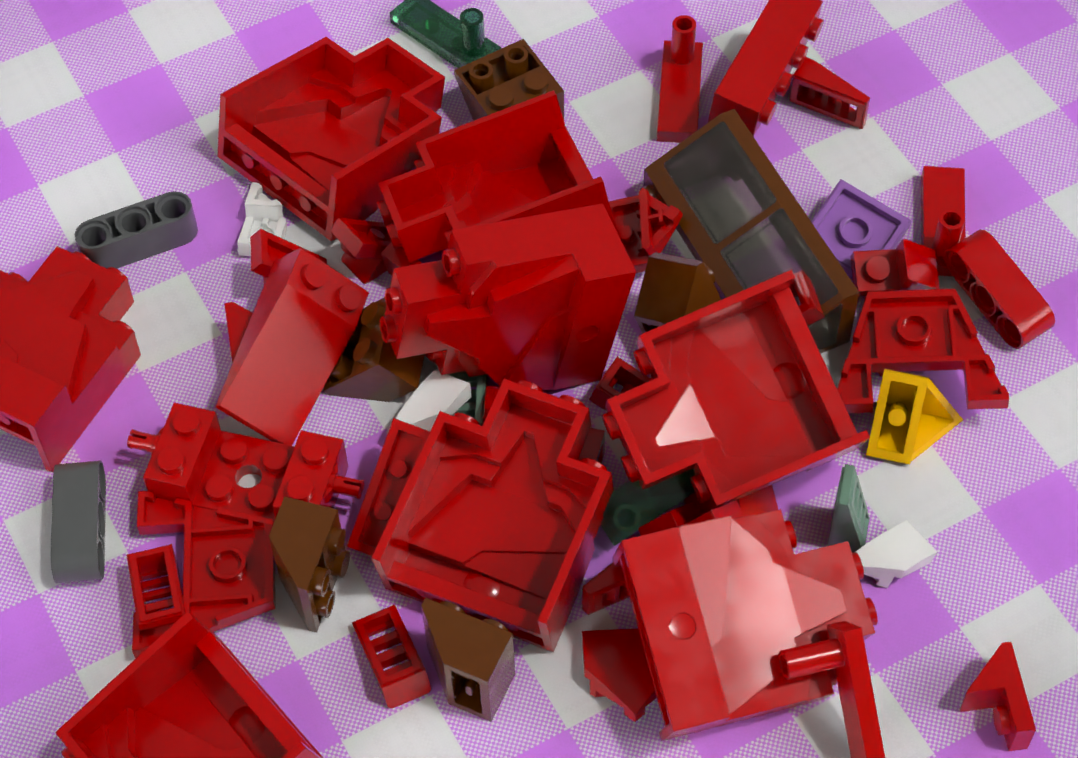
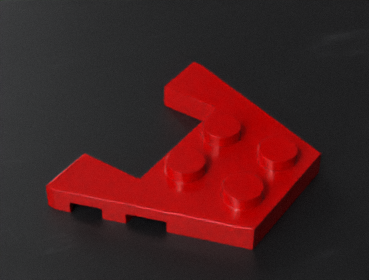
[837,289,1009,413]
[132,491,276,658]

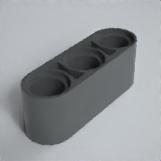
[74,191,198,269]
[51,460,106,584]

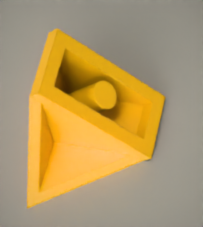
[866,369,963,465]

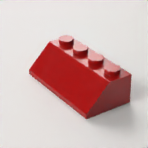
[703,0,824,146]

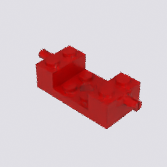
[127,403,364,522]

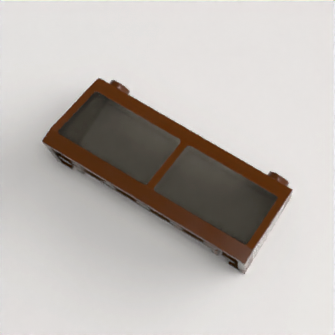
[640,109,859,354]

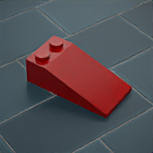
[215,248,369,446]

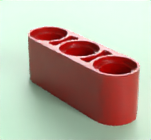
[943,229,1055,349]

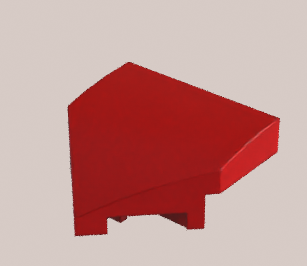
[609,187,683,274]
[582,628,657,722]

